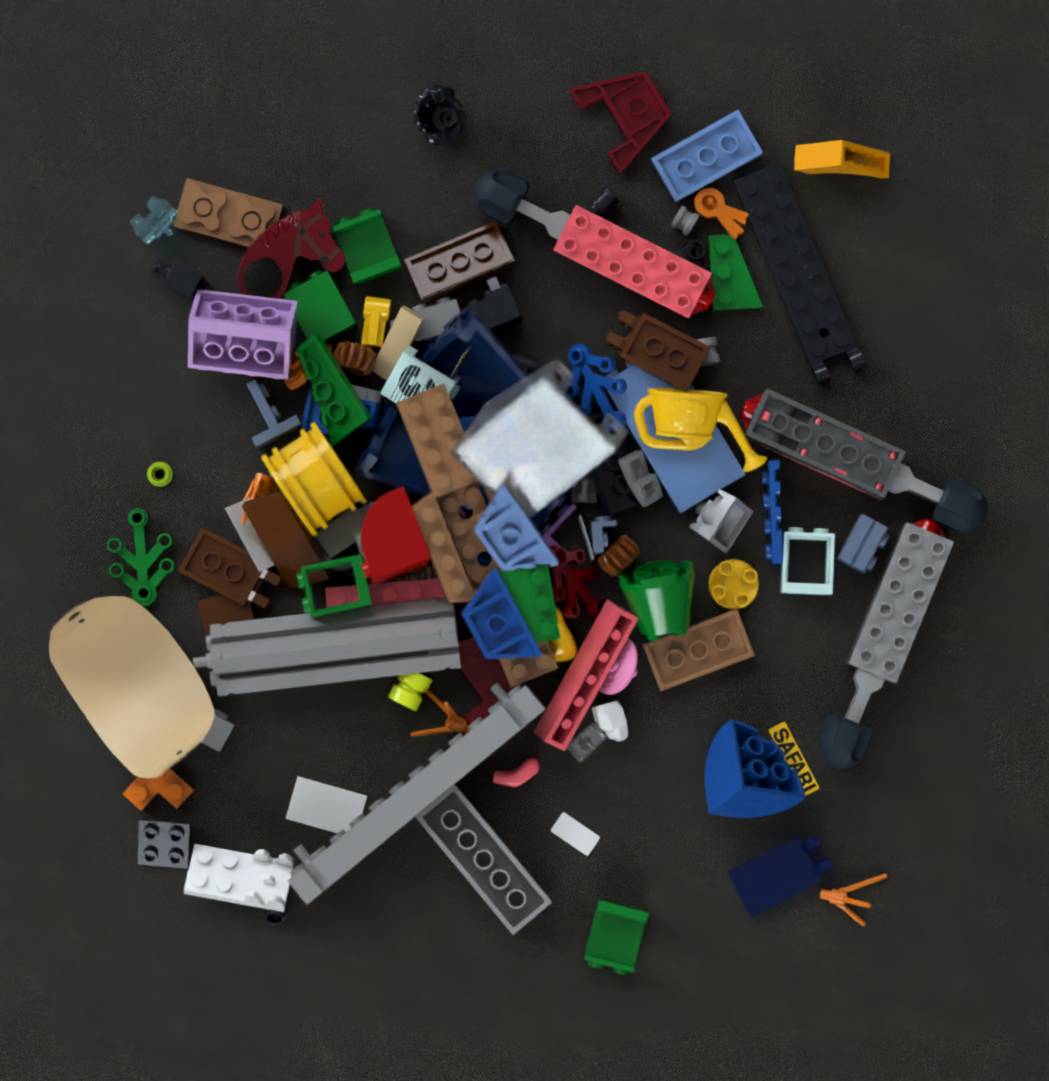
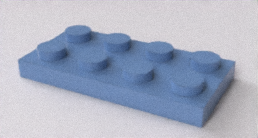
[651,110,763,203]

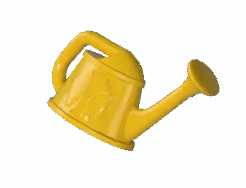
[634,388,768,472]

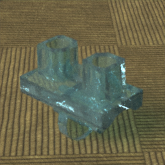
[130,196,177,245]

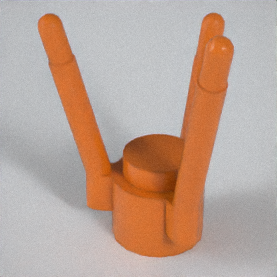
[240,473,278,524]

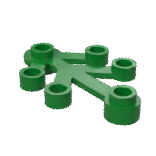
[107,508,175,606]

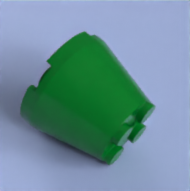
[618,559,695,640]

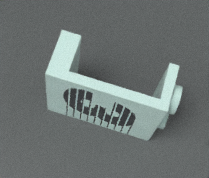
[380,346,461,403]

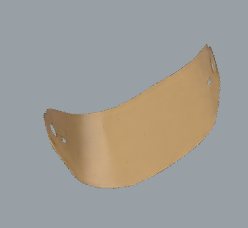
[49,596,215,778]

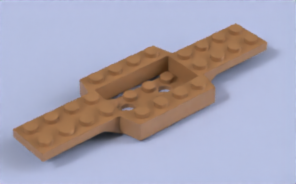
[396,384,558,688]

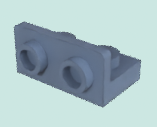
[588,516,617,555]

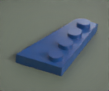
[761,460,783,565]

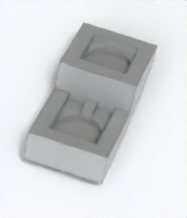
[618,450,664,507]

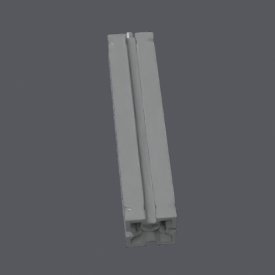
[193,597,461,696]

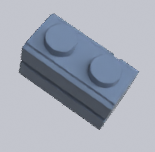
[836,514,890,573]

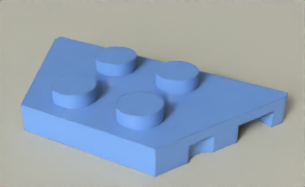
[474,483,559,571]

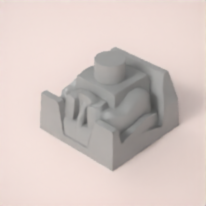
[689,489,754,554]

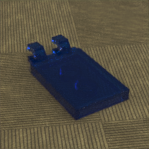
[728,835,833,918]

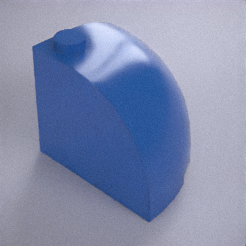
[704,719,806,818]

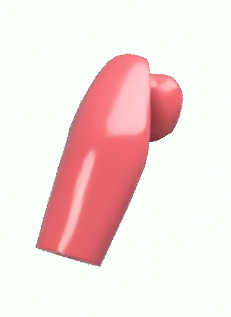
[493,757,539,787]

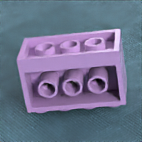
[188,289,298,380]

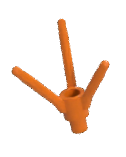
[411,689,470,737]
[820,873,887,927]

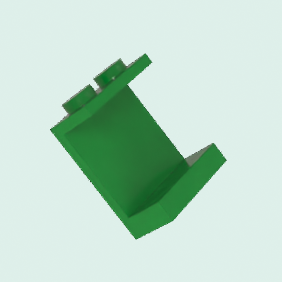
[333,208,402,286]
[584,899,649,975]

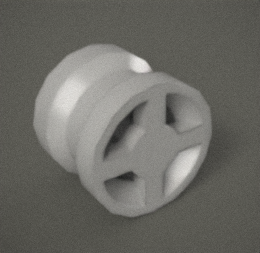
[670,205,700,237]

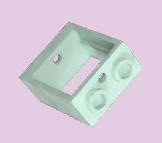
[780,527,835,595]

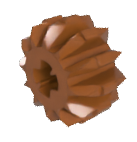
[333,341,376,377]
[598,535,640,577]

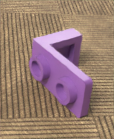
[540,503,577,546]

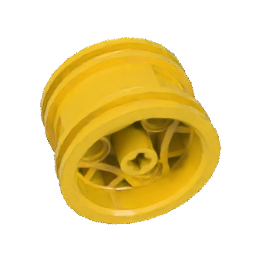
[261,422,367,537]

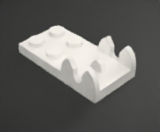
[184,844,294,912]

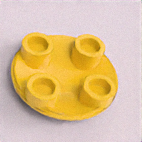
[709,559,759,609]

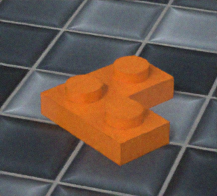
[123,768,195,811]

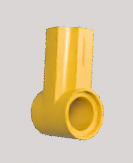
[361,296,391,348]

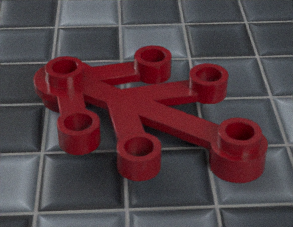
[548,545,607,619]

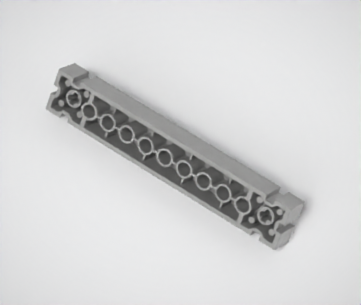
[288,683,546,905]

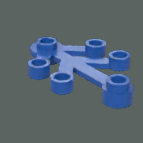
[563,344,627,431]

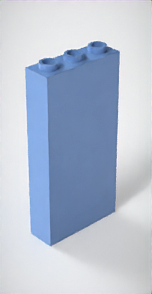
[603,364,746,515]

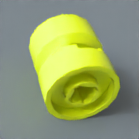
[388,673,433,712]

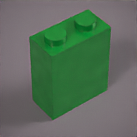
[283,270,357,343]

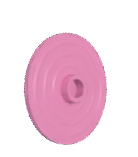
[599,638,638,695]

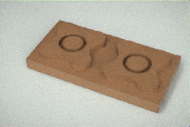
[173,178,284,248]
[642,609,755,692]

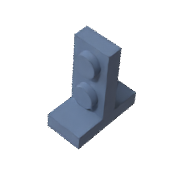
[246,380,302,449]

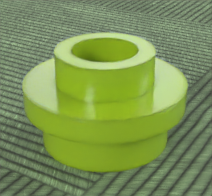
[147,462,173,487]

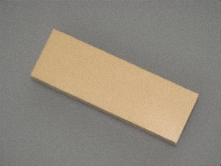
[372,305,425,380]

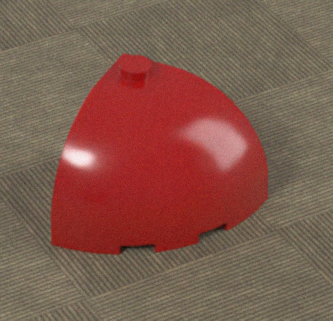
[361,486,431,584]

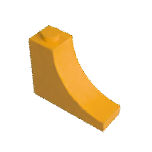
[794,140,890,178]

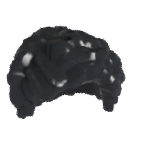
[413,85,465,146]

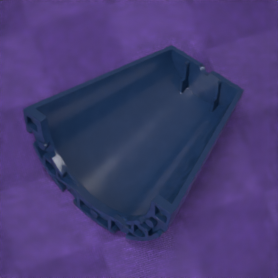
[355,309,596,529]

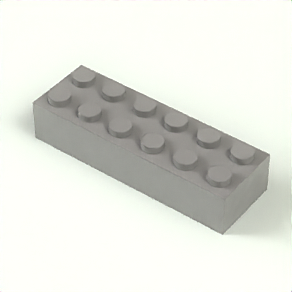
[415,784,552,935]

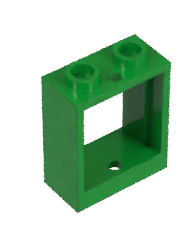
[296,554,372,618]

